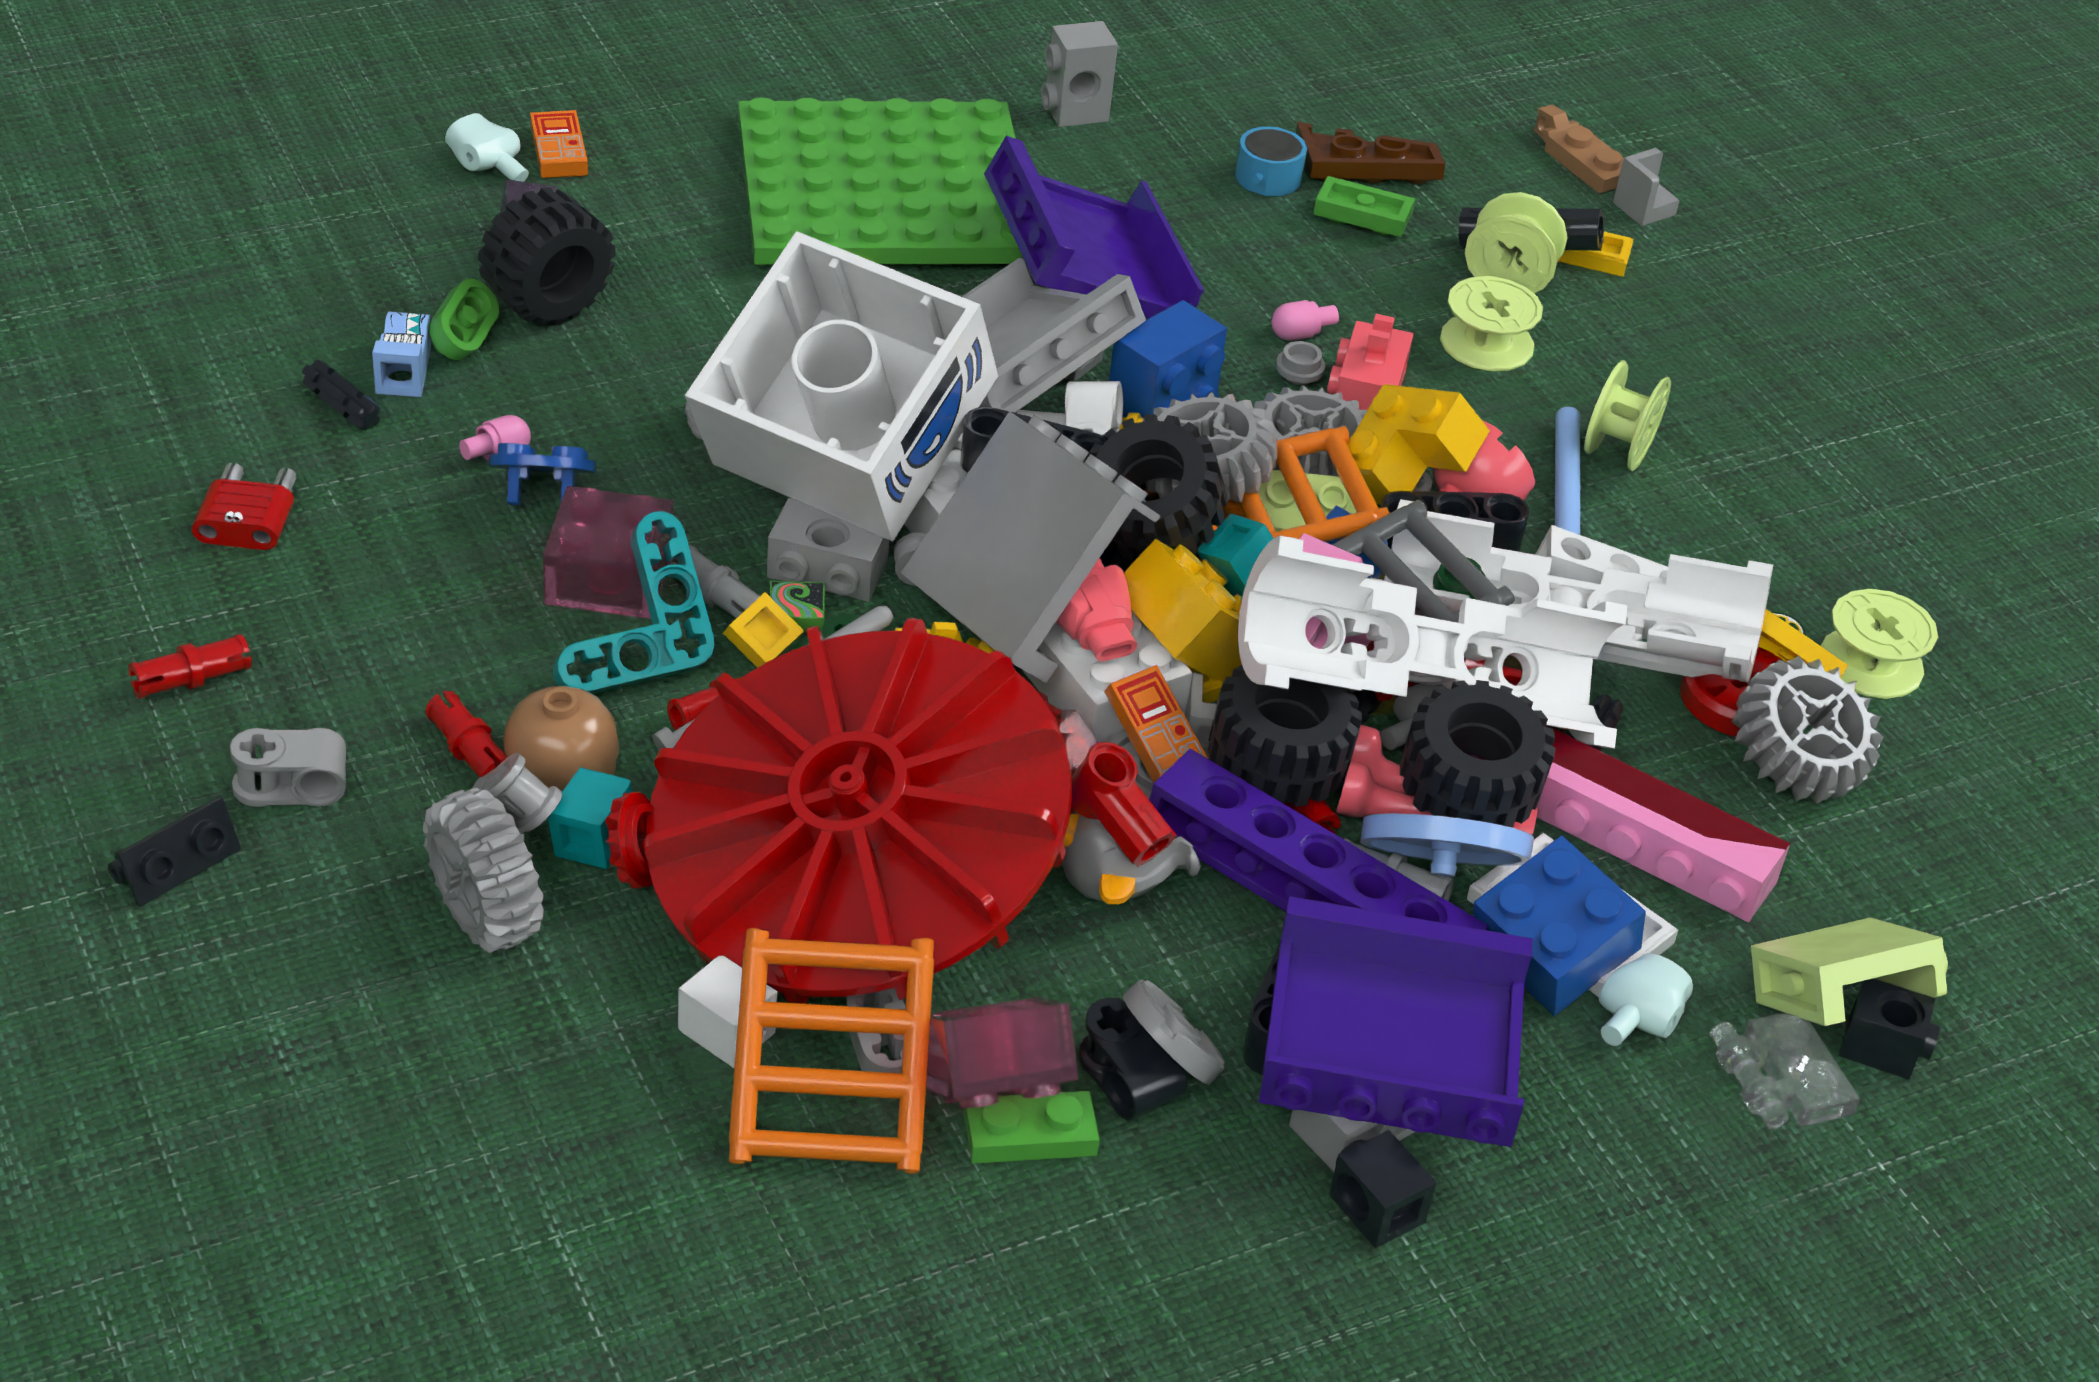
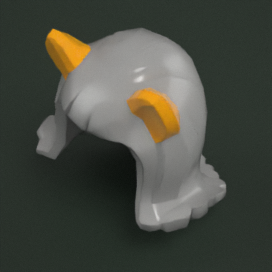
[1062,811,1200,904]

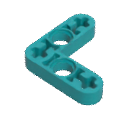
[553,511,714,694]

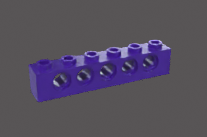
[1149,749,1489,930]

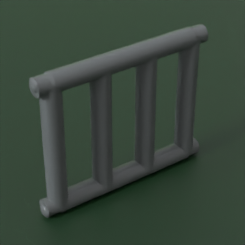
[1332,500,1515,693]

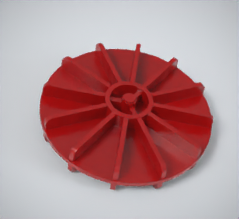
[643,618,1072,1004]

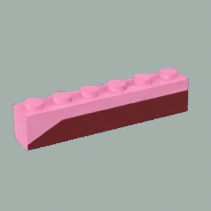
[1468,725,1790,923]

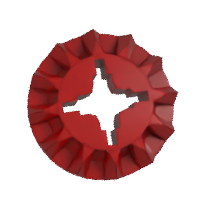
[605,792,654,889]

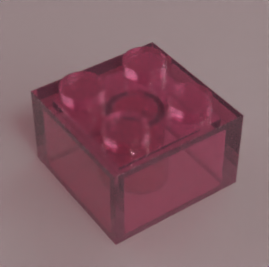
[543,486,674,619]
[926,997,1079,1108]

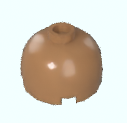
[503,686,619,790]

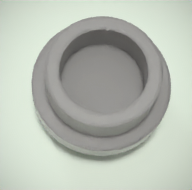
[1276,341,1325,385]

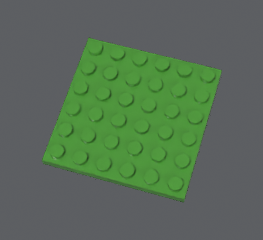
[738,97,1026,265]

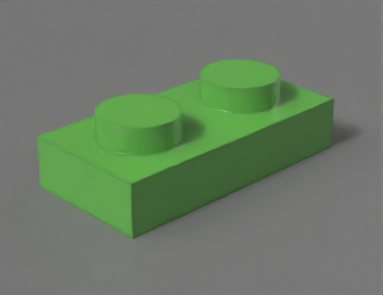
[1313,176,1416,237]
[963,1091,1100,1164]

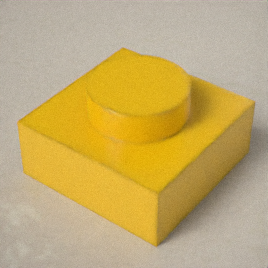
[723,592,804,668]

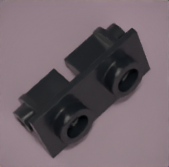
[108,796,242,906]

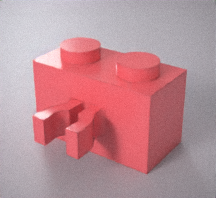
[1327,314,1414,410]

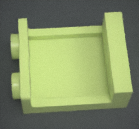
[1751,917,1948,1026]

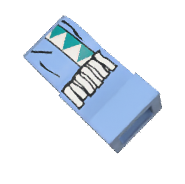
[372,311,432,397]

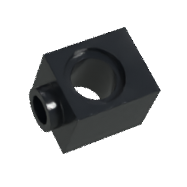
[1838,978,1940,1079]
[1329,1130,1436,1248]

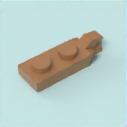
[1533,104,1624,194]

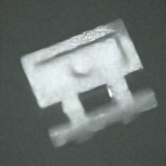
[1710,1013,1860,1129]

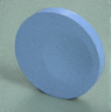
[1360,813,1534,877]

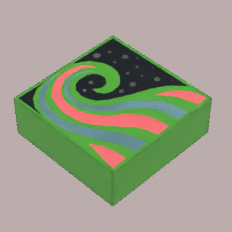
[770,581,825,632]

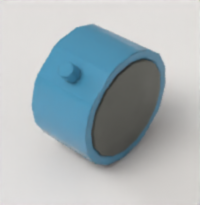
[1235,127,1307,196]

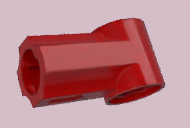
[1071,742,1177,867]

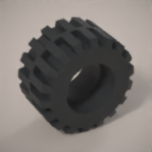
[478,188,616,327]
[1089,414,1227,561]
[1208,664,1362,807]
[1400,680,1556,828]

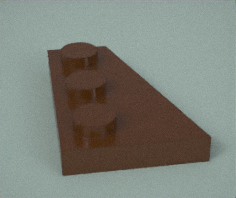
[1296,122,1446,184]

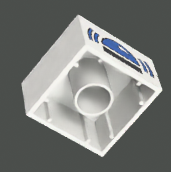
[685,231,998,542]

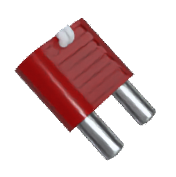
[191,463,296,550]

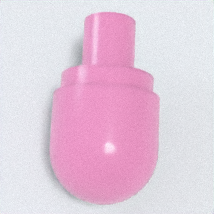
[1271,300,1339,341]
[459,415,531,461]

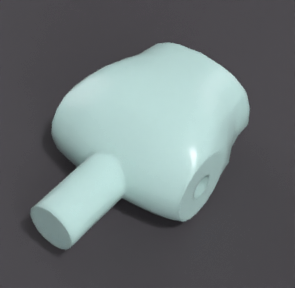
[445,113,529,185]
[1599,953,1693,1046]

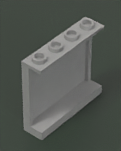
[962,258,1146,413]
[901,411,1160,683]

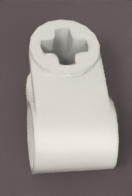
[1065,381,1123,435]

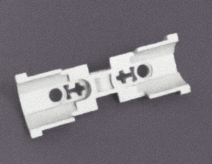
[1371,499,1773,683]
[1238,535,1627,748]

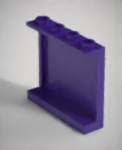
[984,136,1204,318]
[1258,896,1533,1147]

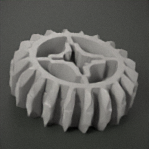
[1253,385,1367,477]
[1142,392,1277,502]
[1732,656,1884,804]
[423,787,544,953]

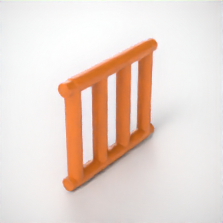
[1200,426,1390,562]
[728,928,934,1174]

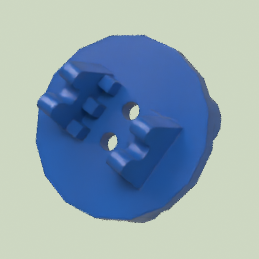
[489,443,596,508]

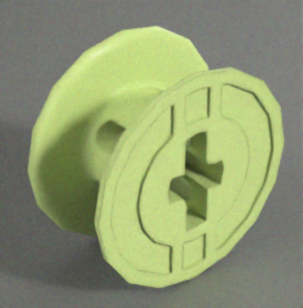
[1464,192,1568,293]
[1440,276,1543,372]
[1584,360,1671,471]
[1821,589,1938,699]

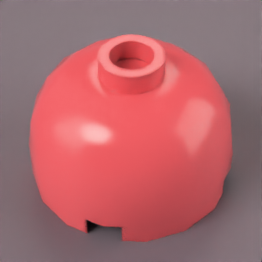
[1432,420,1536,501]

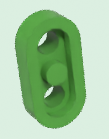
[429,278,499,360]

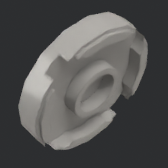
[1123,979,1225,1085]

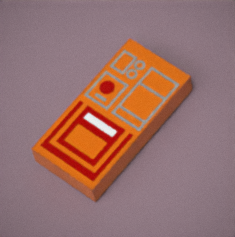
[530,110,588,178]
[1104,665,1208,783]

